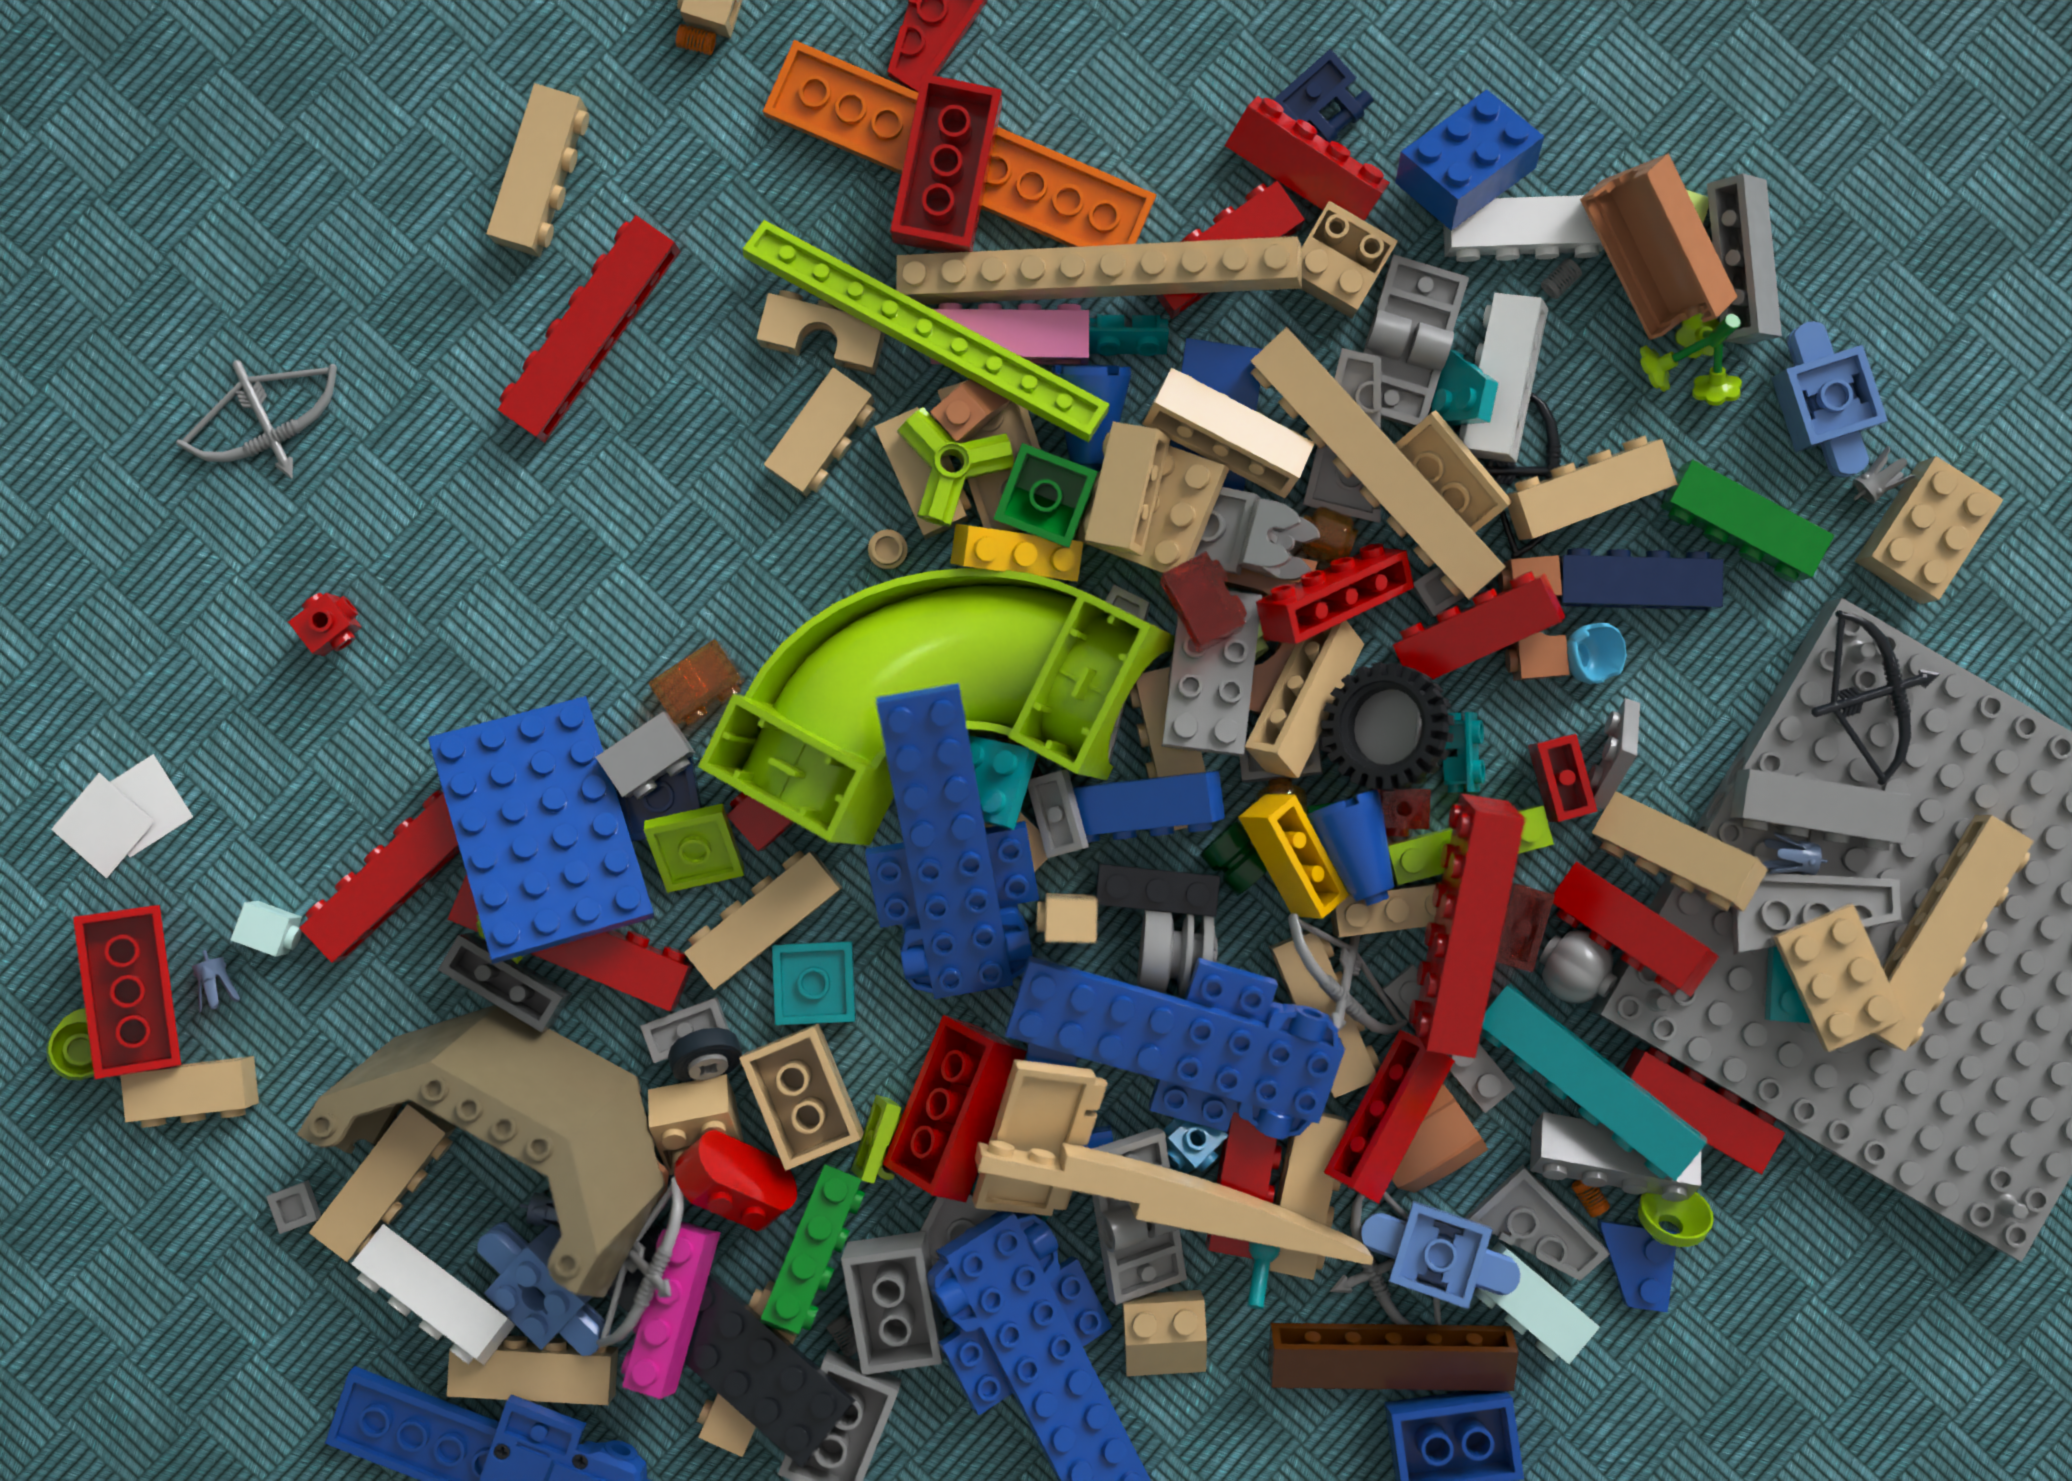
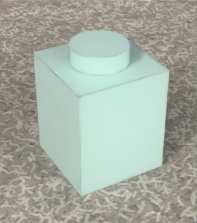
[231,901,302,957]

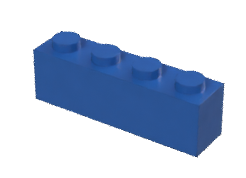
[1073,770,1225,843]

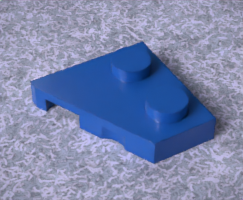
[1597,1219,1678,1313]

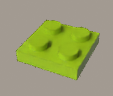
[644,803,745,893]

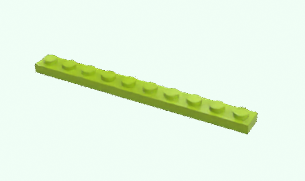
[742,220,1110,443]

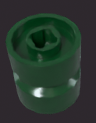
[1199,820,1267,896]

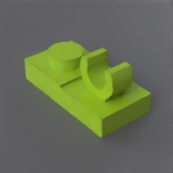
[851,1095,902,1184]

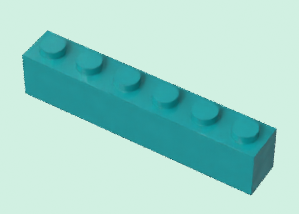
[1481,983,1707,1181]

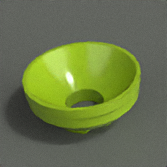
[1638,1192,1714,1247]

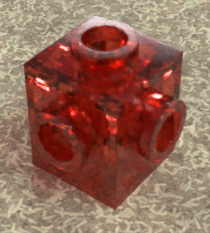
[1379,789,1431,837]

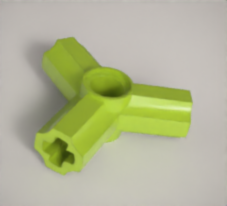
[897,407,1014,527]

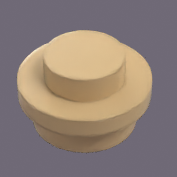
[868,529,908,570]

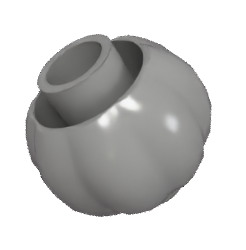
[1539,930,1617,1004]

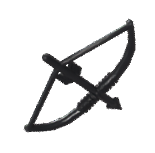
[1483,392,1585,559]
[1811,610,1941,785]

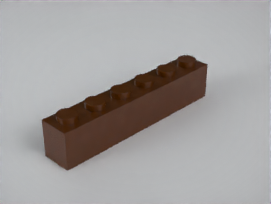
[1268,1323,1519,1392]

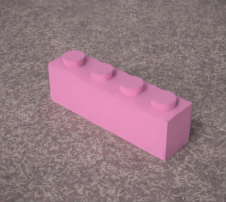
[930,303,1089,365]

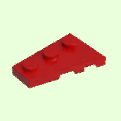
[887,0,987,93]

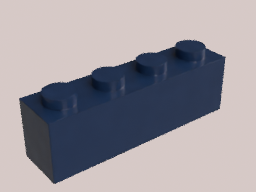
[1557,548,1724,610]

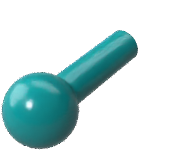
[1247,1242,1281,1309]

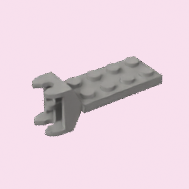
[1191,487,1320,580]

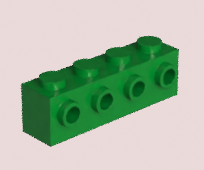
[1659,459,1835,583]
[760,1164,865,1338]

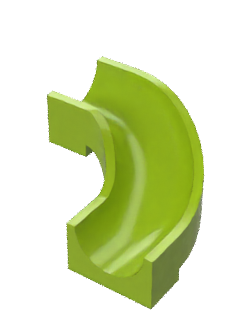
[698,568,1175,846]

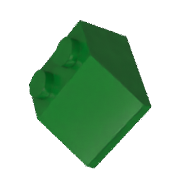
[993,443,1098,548]

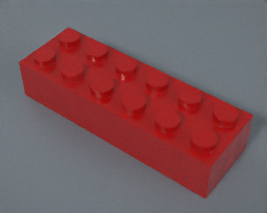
[1409,793,1526,1059]

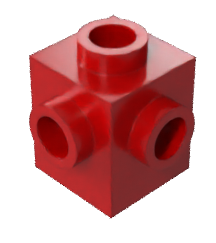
[288,593,362,656]

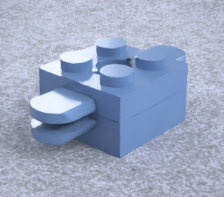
[1771,321,1888,478]
[1361,1201,1520,1309]
[477,1222,611,1356]

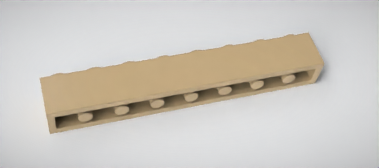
[1250,327,1506,599]

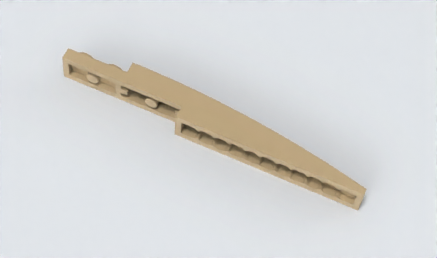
[975,1140,1373,1265]

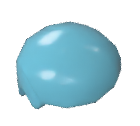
[1567,623,1627,684]

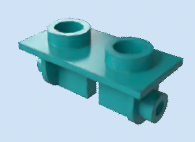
[1089,314,1169,356]
[1443,712,1486,793]

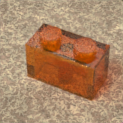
[648,639,746,726]

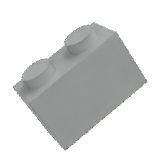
[596,712,696,800]

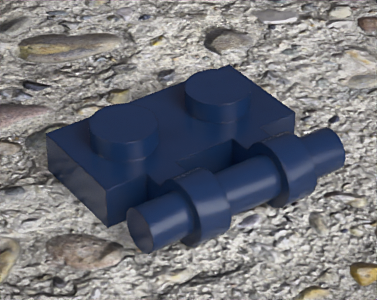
[1273,49,1374,143]

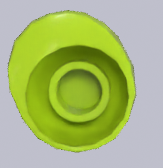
[46,1008,94,1080]

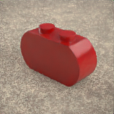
[674,1130,797,1231]

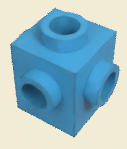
[1163,1118,1229,1174]

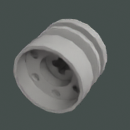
[1137,910,1218,998]

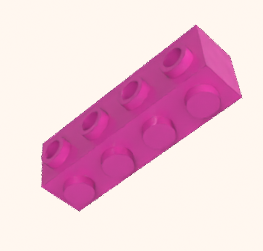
[621,1221,721,1399]

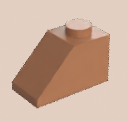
[930,379,1012,443]

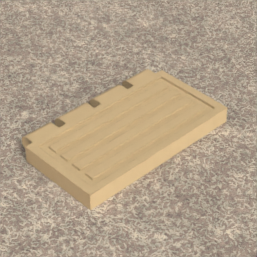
[972,1060,1108,1216]

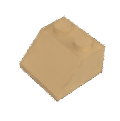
[1122,1290,1207,1376]

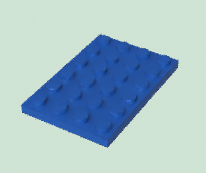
[428,696,654,964]

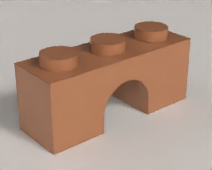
[1498,555,1570,681]

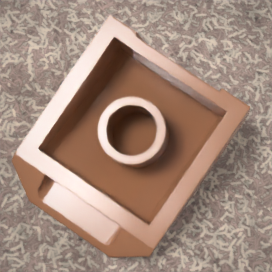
[1392,1084,1488,1193]

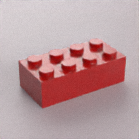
[890,73,1002,253]
[73,905,181,1079]
[882,1015,1027,1203]

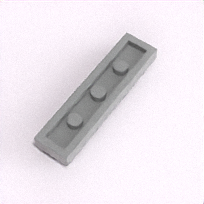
[1382,964,1516,1113]

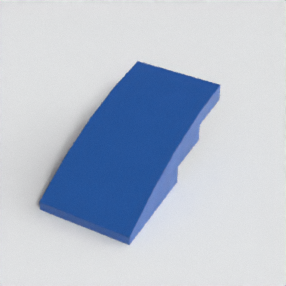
[1169,338,1262,491]

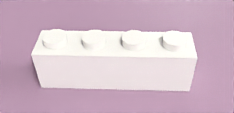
[1444,195,1604,262]
[1459,293,1548,463]
[351,1224,515,1365]

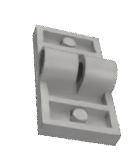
[1363,254,1469,428]
[1162,585,1262,757]
[1092,1127,1187,1305]

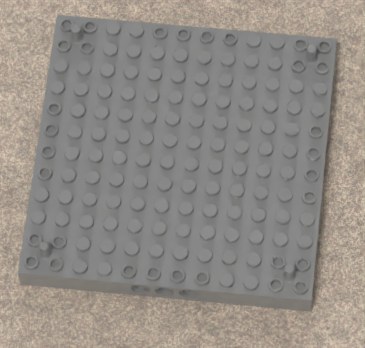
[1589,598,2072,1262]

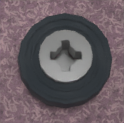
[668,1028,742,1082]

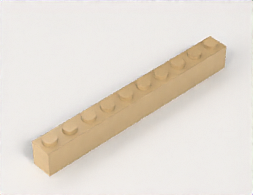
[896,236,1302,305]

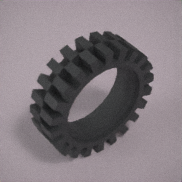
[1321,662,1454,791]

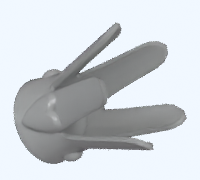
[1853,446,1915,504]

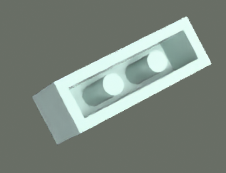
[1473,1241,1600,1364]

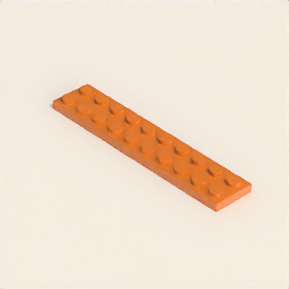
[763,40,1157,247]

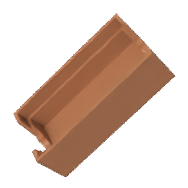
[1580,153,1738,340]

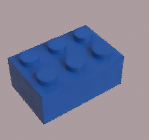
[1395,90,1544,231]
[1384,1390,1524,1481]

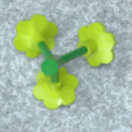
[1640,313,1742,406]

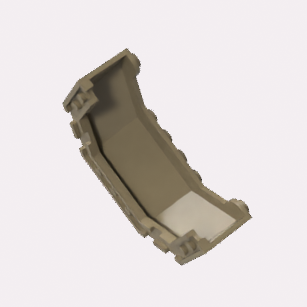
[297,1005,666,1298]

